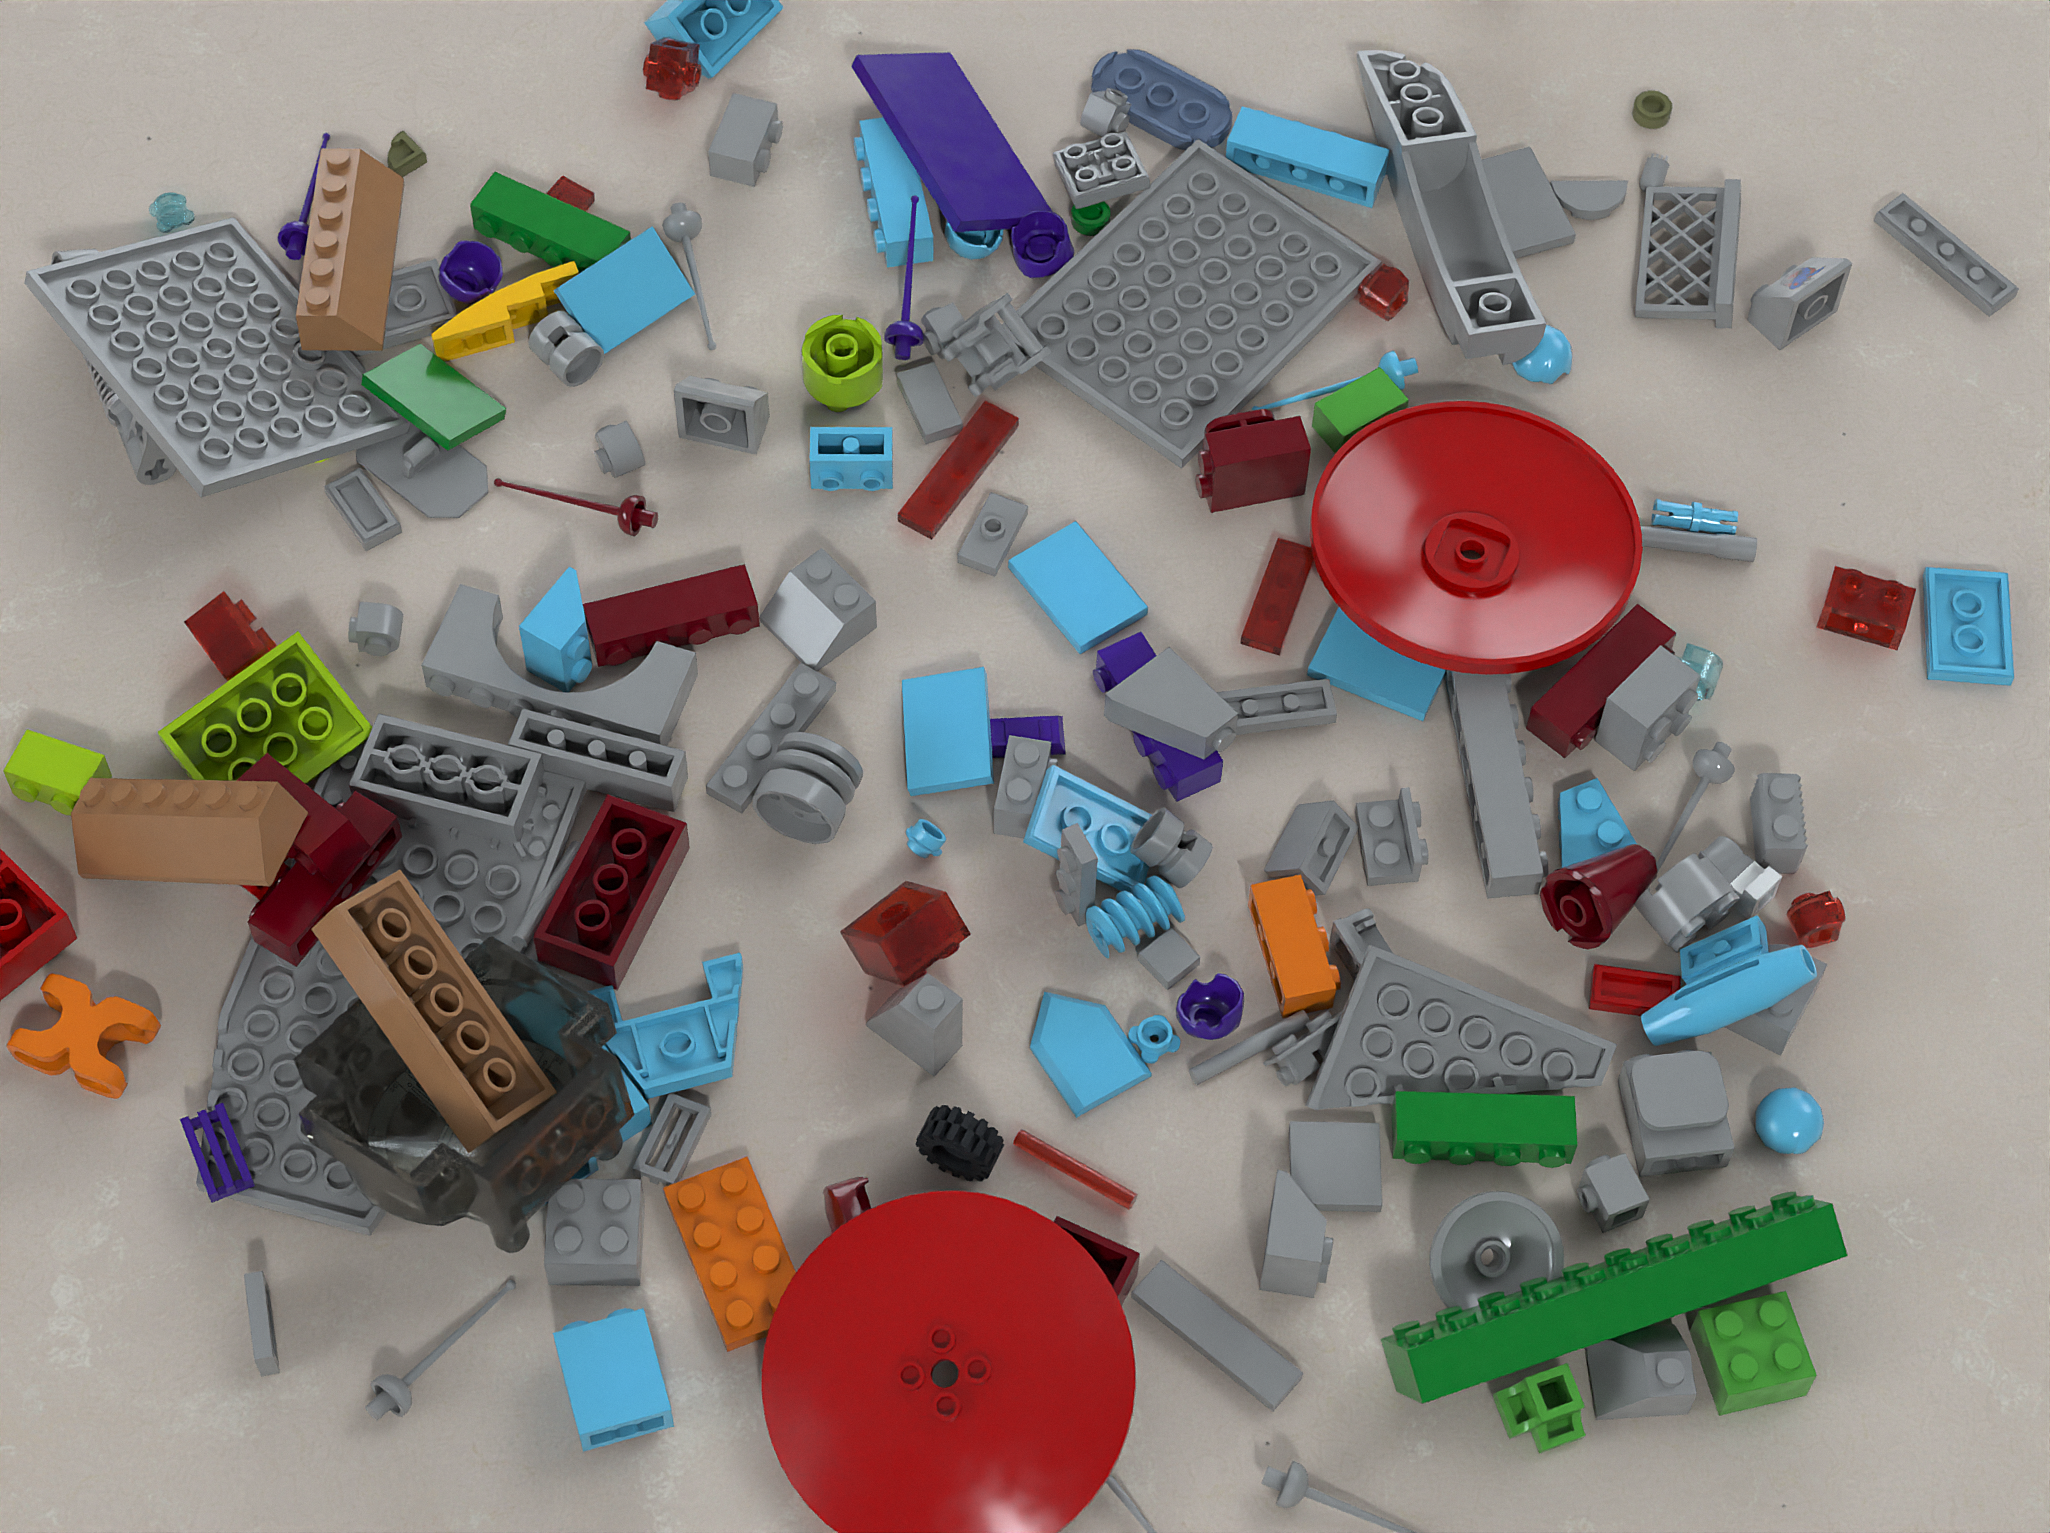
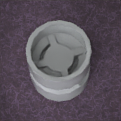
[528,311,604,387]
[1130,808,1213,888]

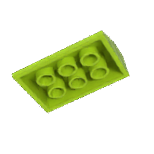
[158,631,373,784]

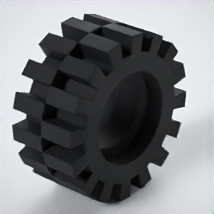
[916,1105,1004,1182]

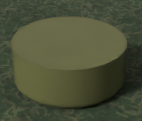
[1632,90,1672,129]

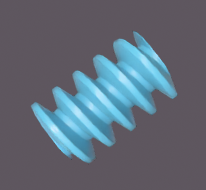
[1085,875,1185,958]

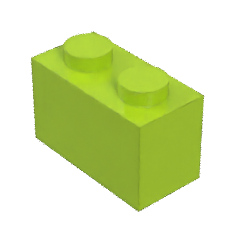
[3,729,112,816]

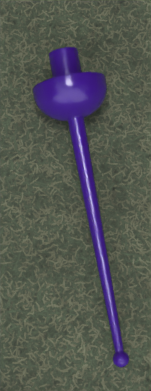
[277,133,331,260]
[884,195,924,360]

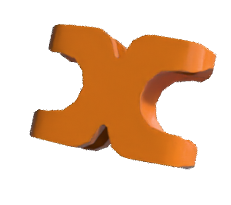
[6,973,161,1099]

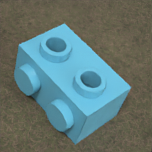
[810,427,893,491]

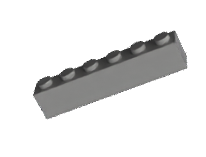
[1445,670,1549,899]

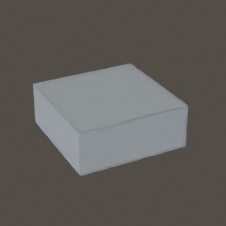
[1138,928,1201,990]

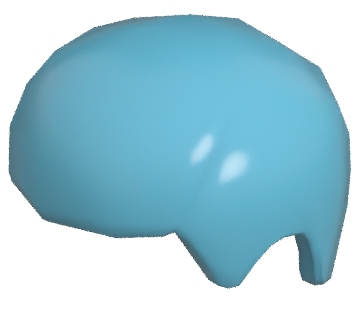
[944,219,1004,260]
[1512,325,1573,384]
[1755,1087,1824,1154]

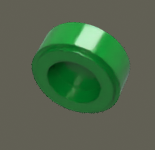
[1071,201,1110,236]

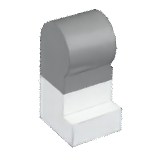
[1703,836,1782,919]

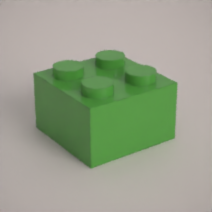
[1690,1291,1817,1416]

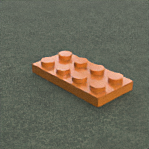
[663,1157,796,1352]

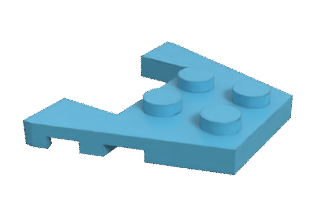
[574,953,743,1099]

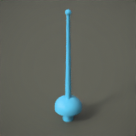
[1251,351,1418,411]

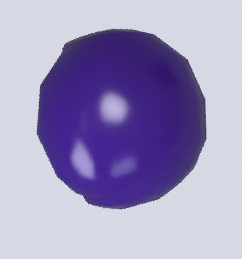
[438,241,503,304]
[1176,973,1244,1040]

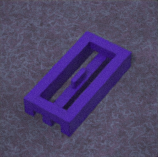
[180,1103,255,1203]

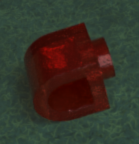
[1358,264,1409,321]
[1786,891,1846,948]

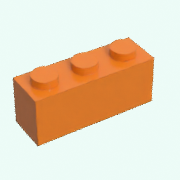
[1248,874,1341,1018]

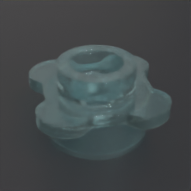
[149,192,195,233]

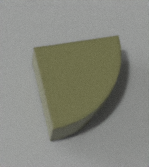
[387,130,427,177]

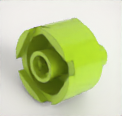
[802,315,883,412]

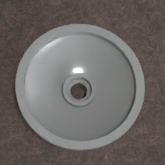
[1430,1191,1564,1310]

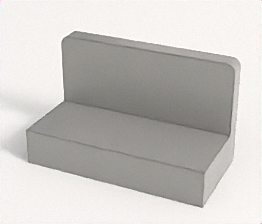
[1264,800,1359,896]

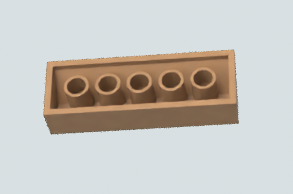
[296,148,405,351]
[71,778,308,886]
[311,870,557,1153]

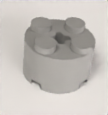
[1635,851,1739,953]

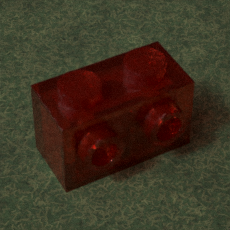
[1816,566,1916,650]
[184,591,278,681]

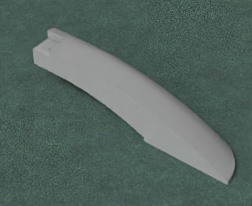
[1357,50,1546,365]

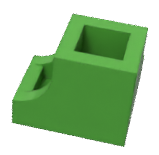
[1492,1363,1586,1454]

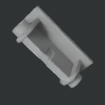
[1263,1010,1343,1086]

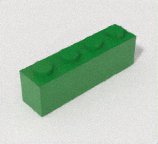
[470,172,631,273]
[1391,1091,1577,1168]

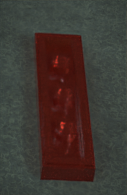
[897,401,1019,540]

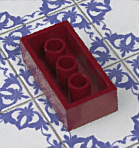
[533,794,690,990]

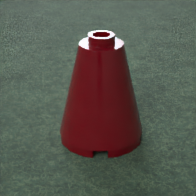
[1540,844,1658,950]

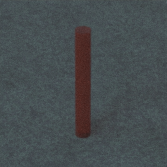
[1013,1129,1138,1210]

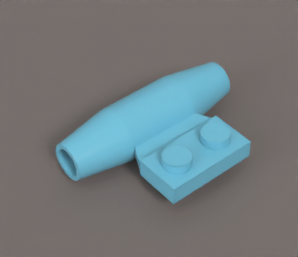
[1641,915,1817,1046]

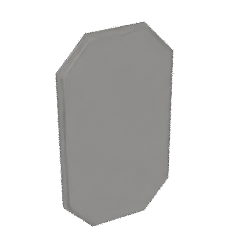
[356,423,489,518]

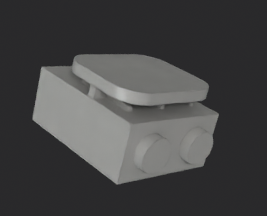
[1618,1050,1735,1177]

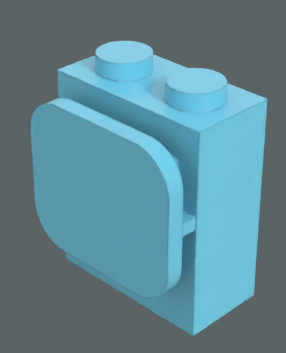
[553,1308,674,1452]

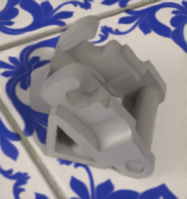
[941,293,1051,397]

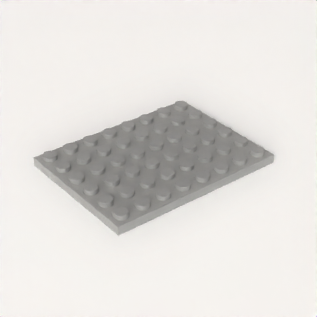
[1002,139,1382,469]
[24,217,411,498]

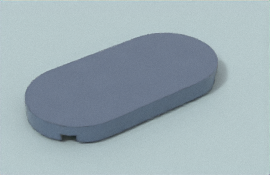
[1091,49,1232,150]

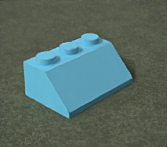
[644,0,784,79]

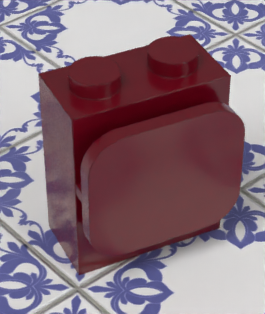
[1195,409,1311,513]

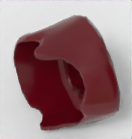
[823,1177,872,1233]

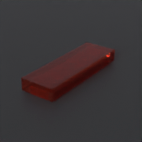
[1240,538,1314,656]

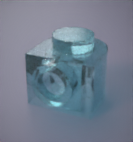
[1676,643,1723,701]

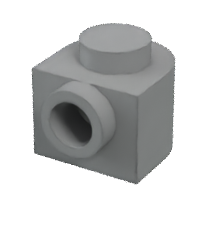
[1080,88,1131,137]
[921,302,965,359]
[594,421,645,478]
[348,602,403,656]

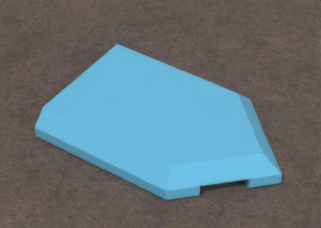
[1030,992,1152,1118]

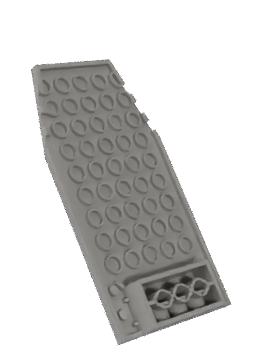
[196,713,587,1236]

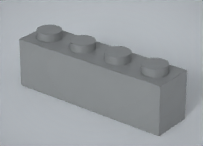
[508,709,688,812]

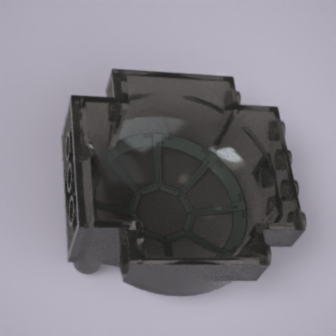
[293,935,635,1253]

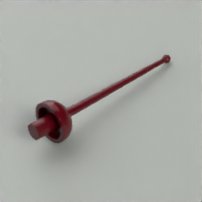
[494,478,658,536]

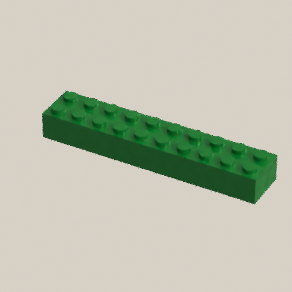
[1381,1191,1848,1404]

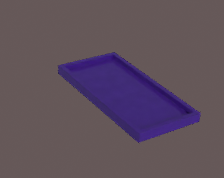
[851,52,1052,232]

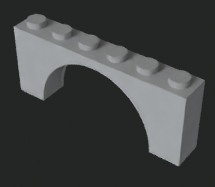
[422,584,698,746]

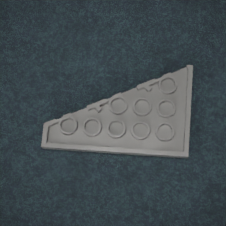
[1305,945,1617,1110]

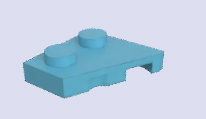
[1558,778,1637,868]

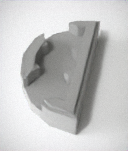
[1550,181,1628,220]

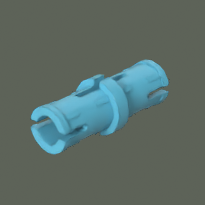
[1651,499,1738,535]

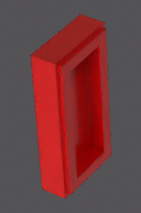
[1589,964,1681,1016]

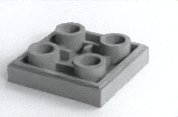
[1053,131,1151,209]

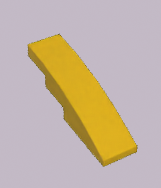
[431,261,579,362]

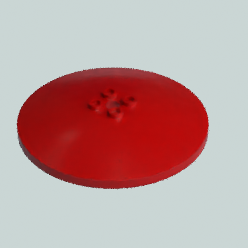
[1310,401,1643,675]
[762,1191,1136,1533]

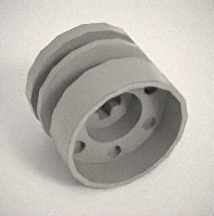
[752,732,863,844]

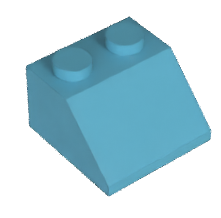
[519,566,592,693]

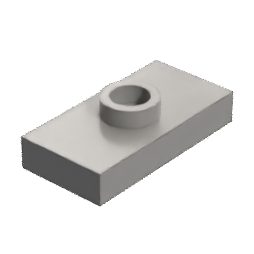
[958,492,1028,577]

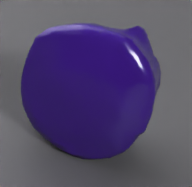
[1011,211,1074,278]

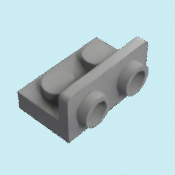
[1355,788,1428,886]

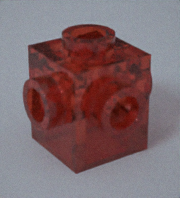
[643,37,702,100]

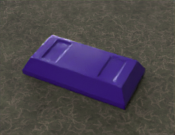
[990,715,1066,758]

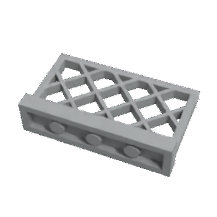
[1635,179,1741,328]

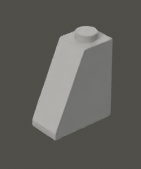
[1104,647,1238,759]
[866,973,963,1077]

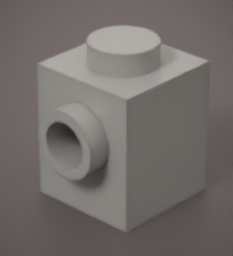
[1577,1153,1650,1233]

